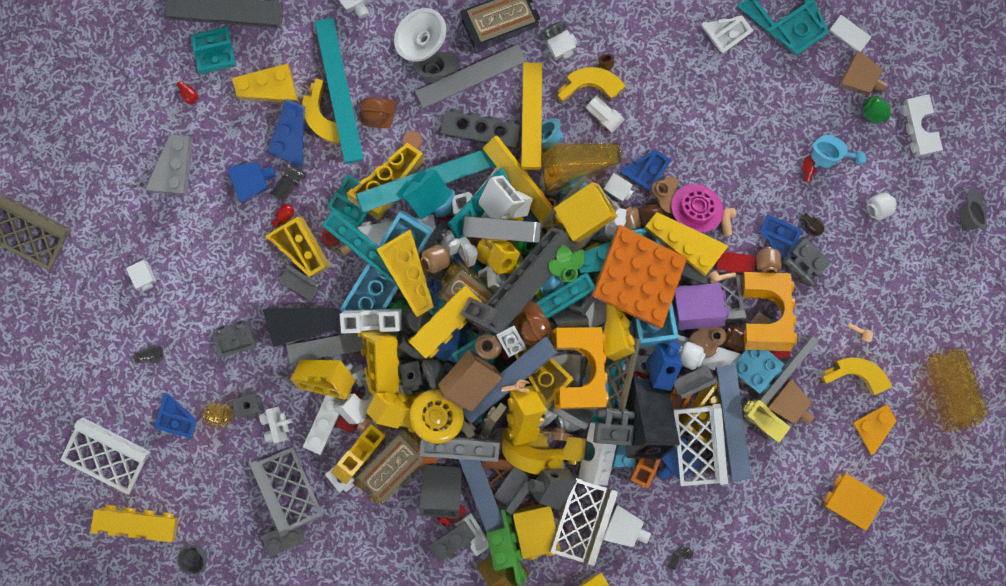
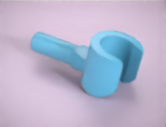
[845,152,866,164]

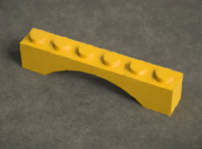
[583,243,635,361]

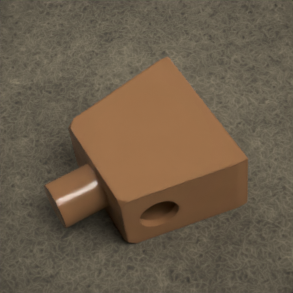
[838,51,888,96]
[767,379,815,425]

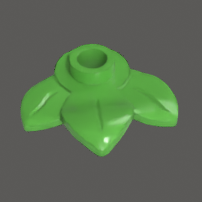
[548,245,585,282]

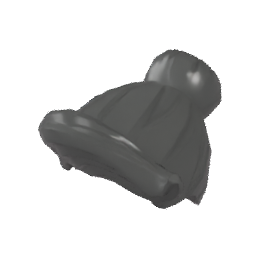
[420,360,454,389]

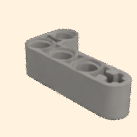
[462,216,541,242]

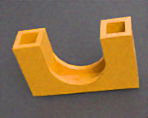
[742,272,797,351]
[551,327,608,410]

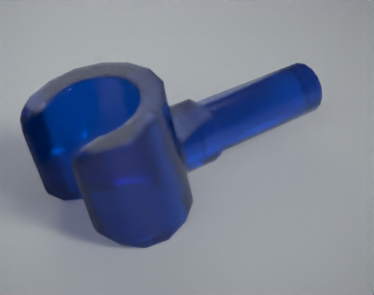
[427,279,442,308]

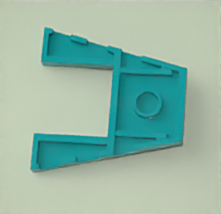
[737,0,829,56]

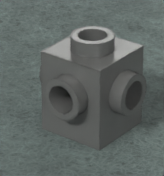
[399,361,428,392]
[231,391,263,420]

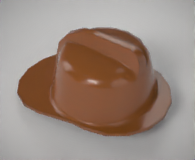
[360,97,397,129]
[512,301,551,346]

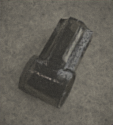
[270,163,307,203]

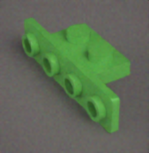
[486,509,527,586]

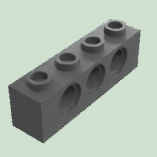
[441,109,520,150]

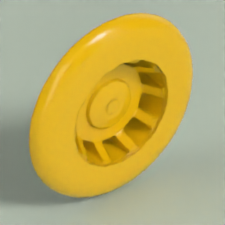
[410,389,464,444]

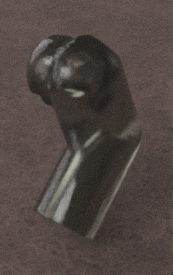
[667,547,693,570]

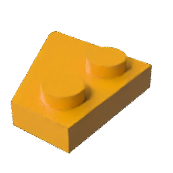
[853,404,897,455]

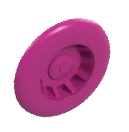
[671,184,723,233]

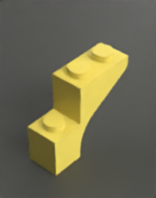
[742,399,790,443]

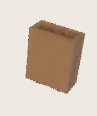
[438,350,502,412]

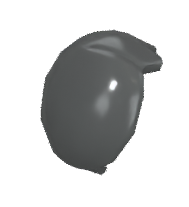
[177,545,207,576]

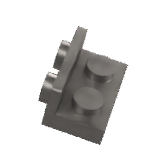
[212,320,257,358]
[260,519,306,557]

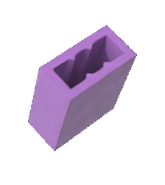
[673,283,729,330]

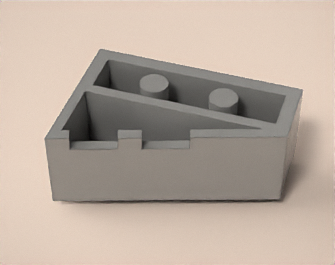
[145,135,193,196]

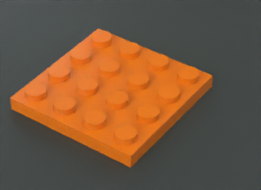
[591,225,687,329]

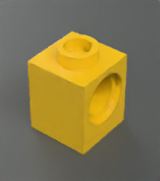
[487,242,520,274]

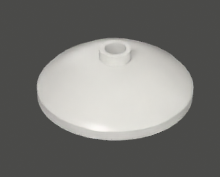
[394,8,446,62]

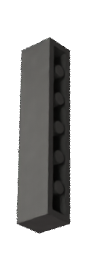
[165,0,284,28]
[486,227,575,333]

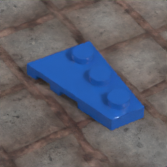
[267,99,305,167]

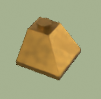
[476,555,530,586]

